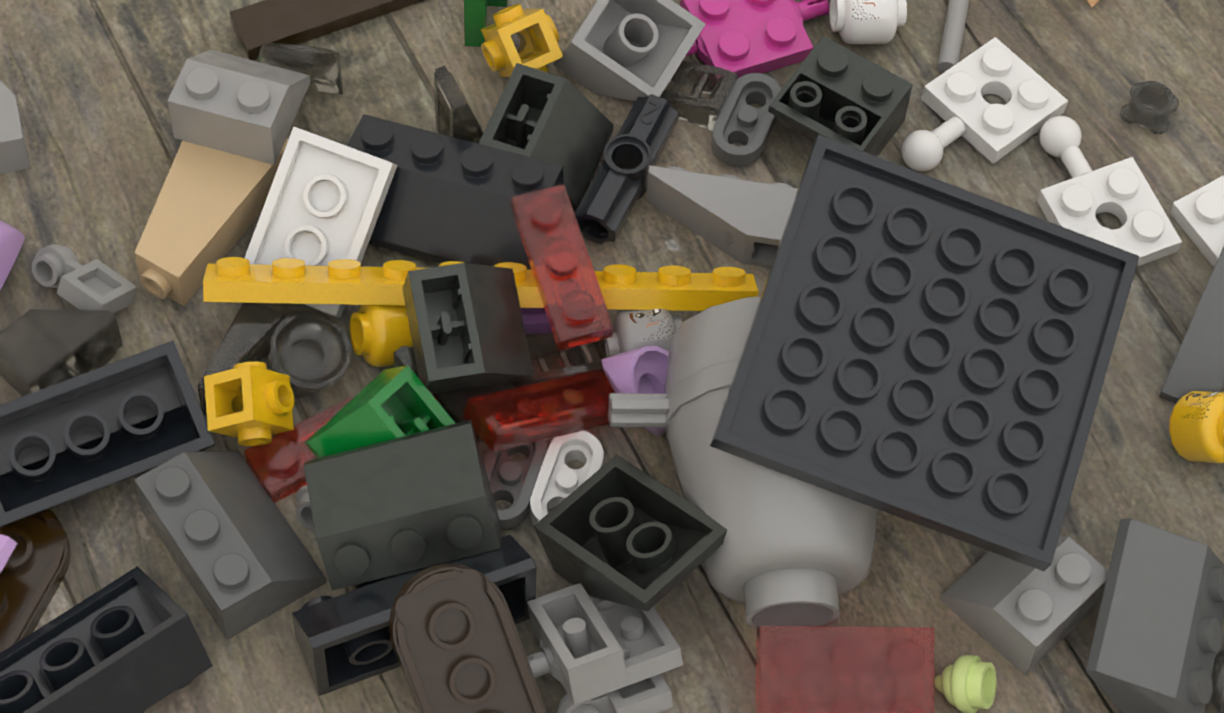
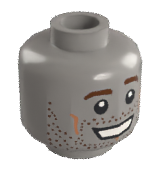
[604,309,682,357]

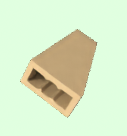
[134,138,289,306]

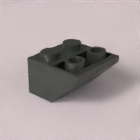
[768,36,913,156]
[479,63,614,211]
[402,263,534,394]

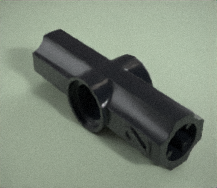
[573,94,679,244]

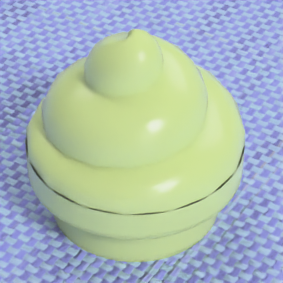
[933,655,997,713]

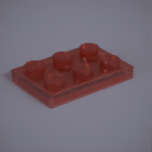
[756,626,934,713]

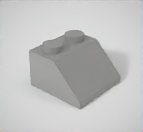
[553,0,705,101]
[168,49,311,165]
[940,535,1109,675]

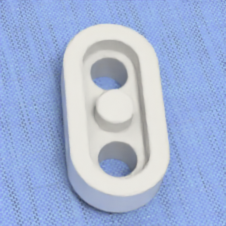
[530,430,604,525]

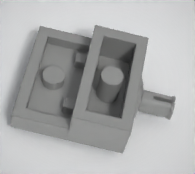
[527,583,683,705]

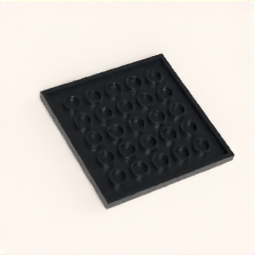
[710,134,1139,571]

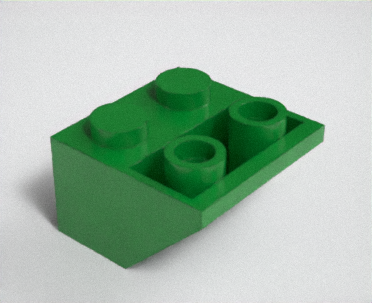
[305,365,455,458]

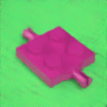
[680,0,829,87]

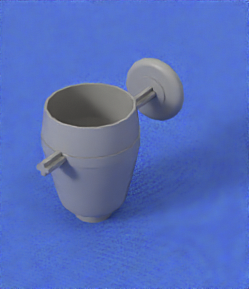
[608,296,879,634]

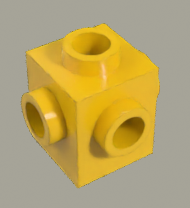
[481,3,563,77]
[204,362,294,446]

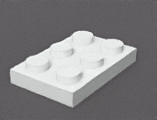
[245,126,397,317]

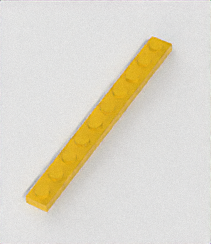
[203,257,759,311]

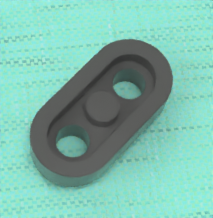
[711,73,782,167]
[484,422,547,530]

